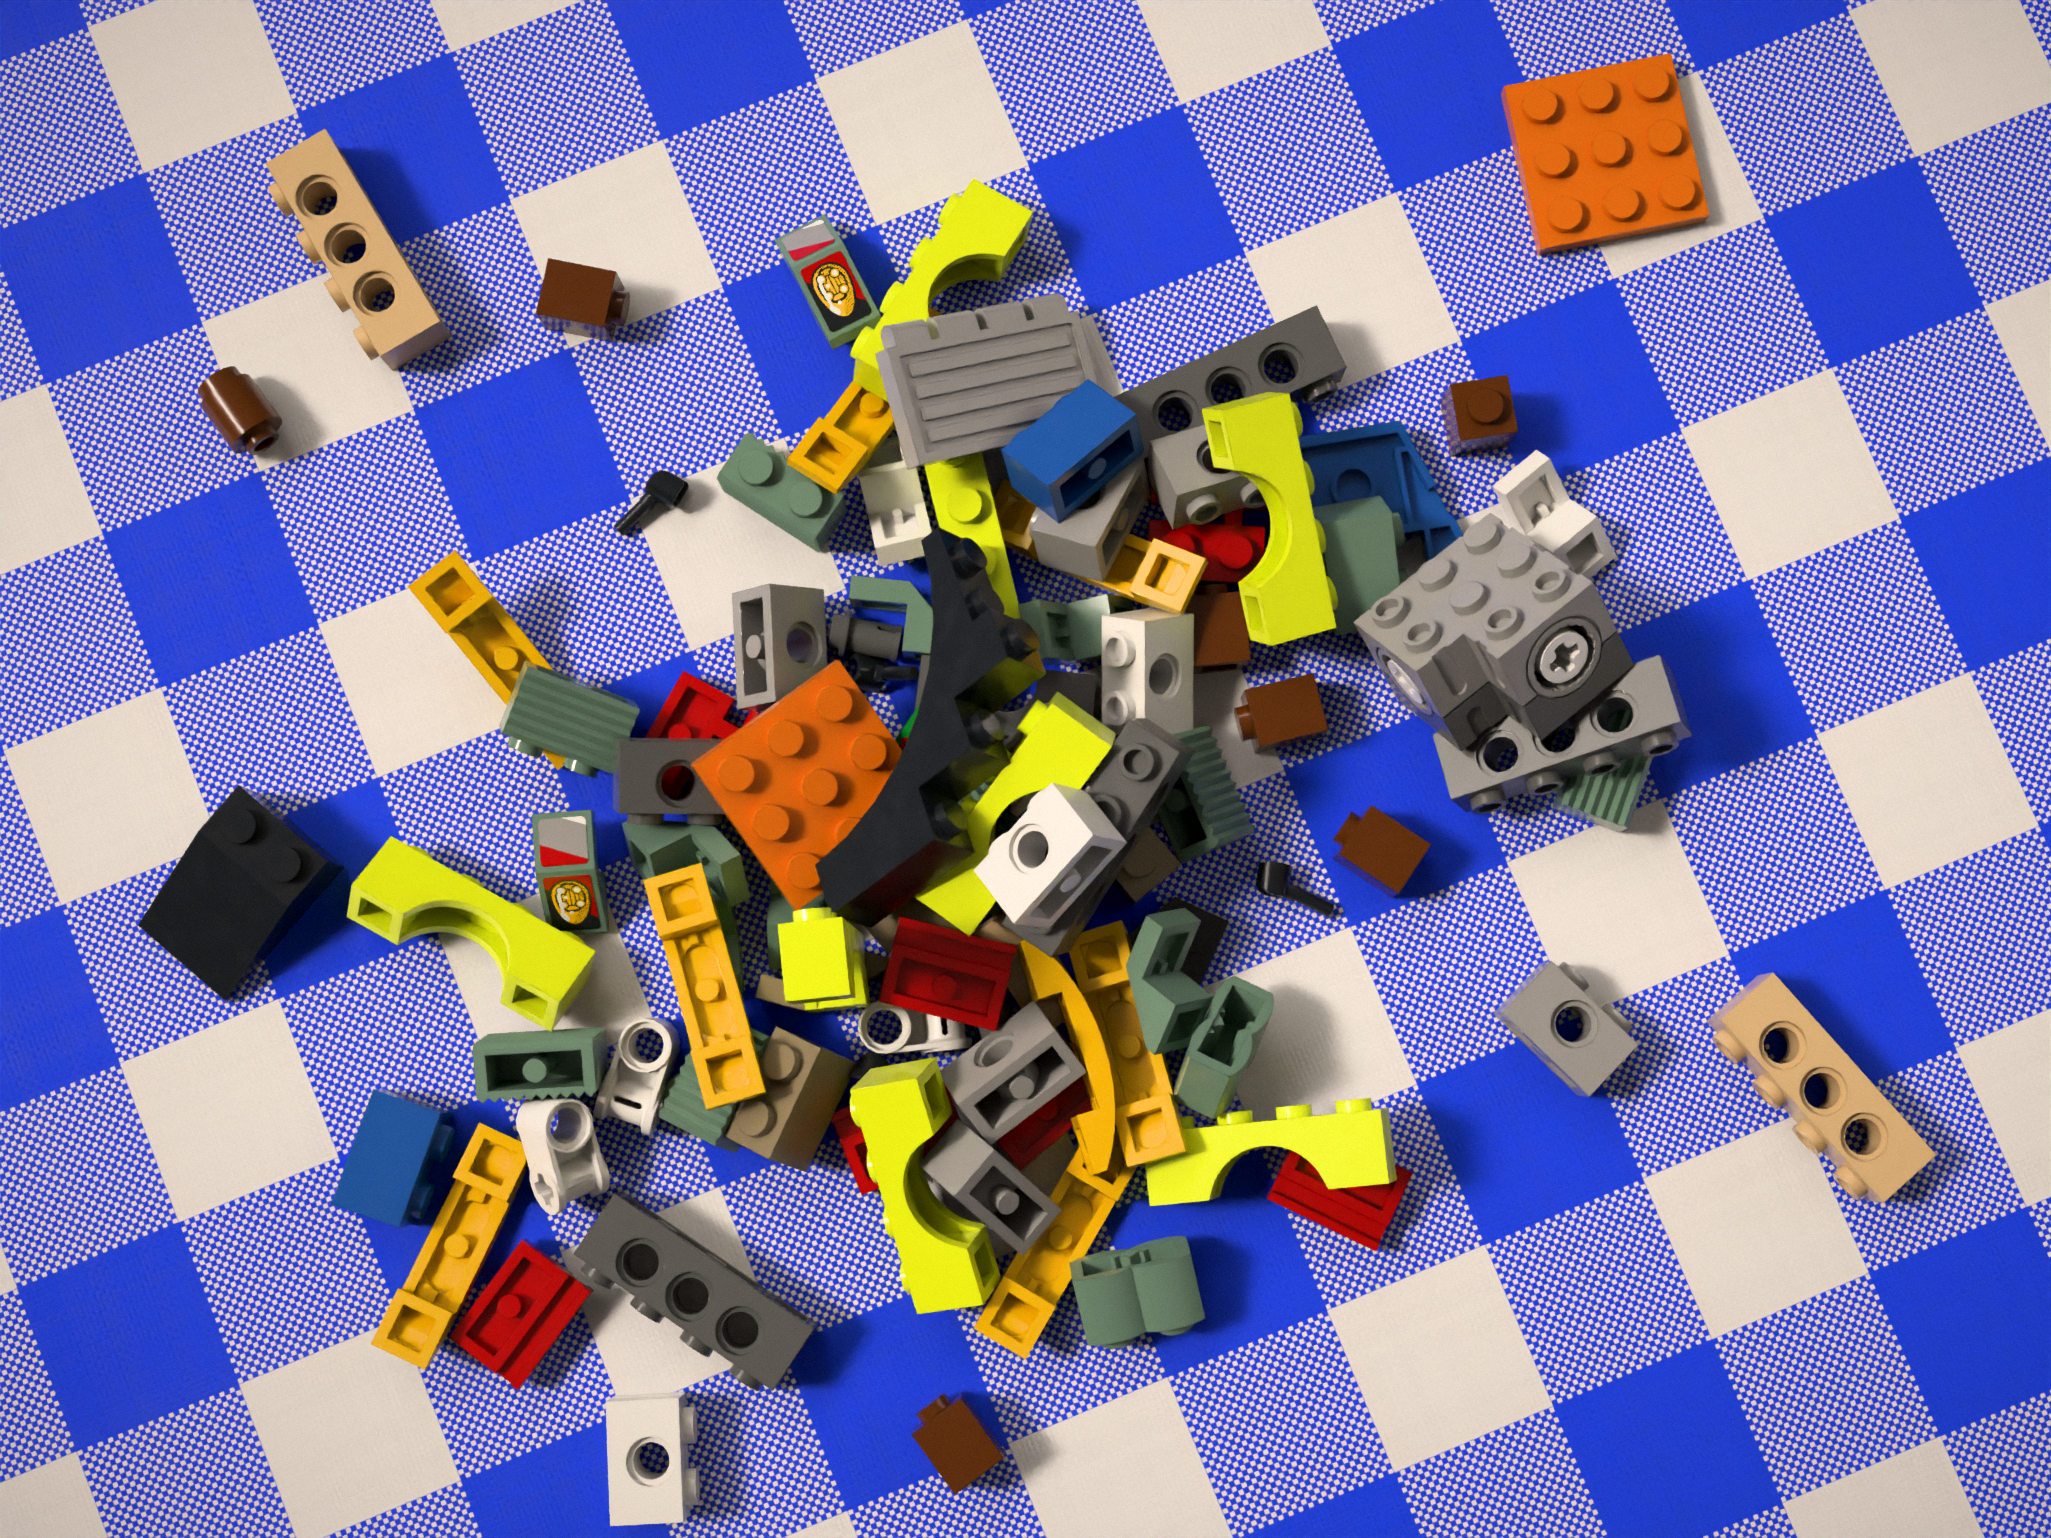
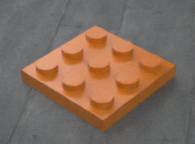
[1501,53,1710,256]
[690,660,902,911]

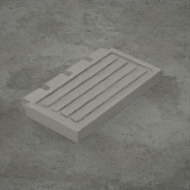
[875,293,1099,470]

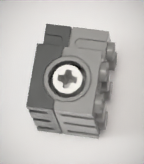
[1353,513,1634,751]

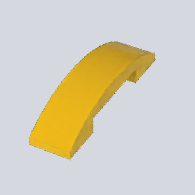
[787,307,942,495]
[993,479,1208,615]
[408,550,566,770]
[643,863,767,1111]
[1069,920,1187,1169]
[1017,940,1115,1176]
[371,1123,528,1370]
[974,1130,1138,1360]

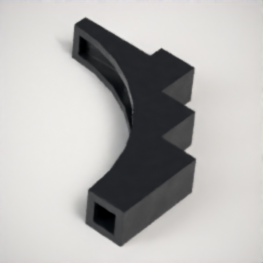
[815,527,1046,928]

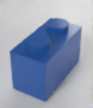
[1001,379,1145,523]
[331,1089,455,1228]

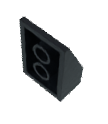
[138,785,344,1001]

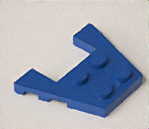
[1298,420,1464,562]

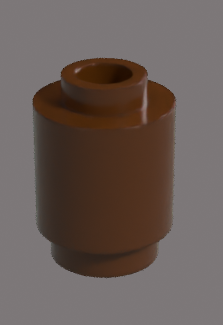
[198,366,282,455]

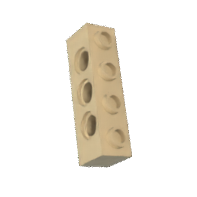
[265,129,452,371]
[1707,972,1936,1203]

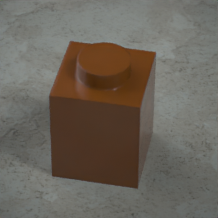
[536,258,630,342]
[1440,375,1518,457]
[1185,584,1251,675]
[1234,673,1328,754]
[1332,805,1431,898]
[912,1392,1005,1495]

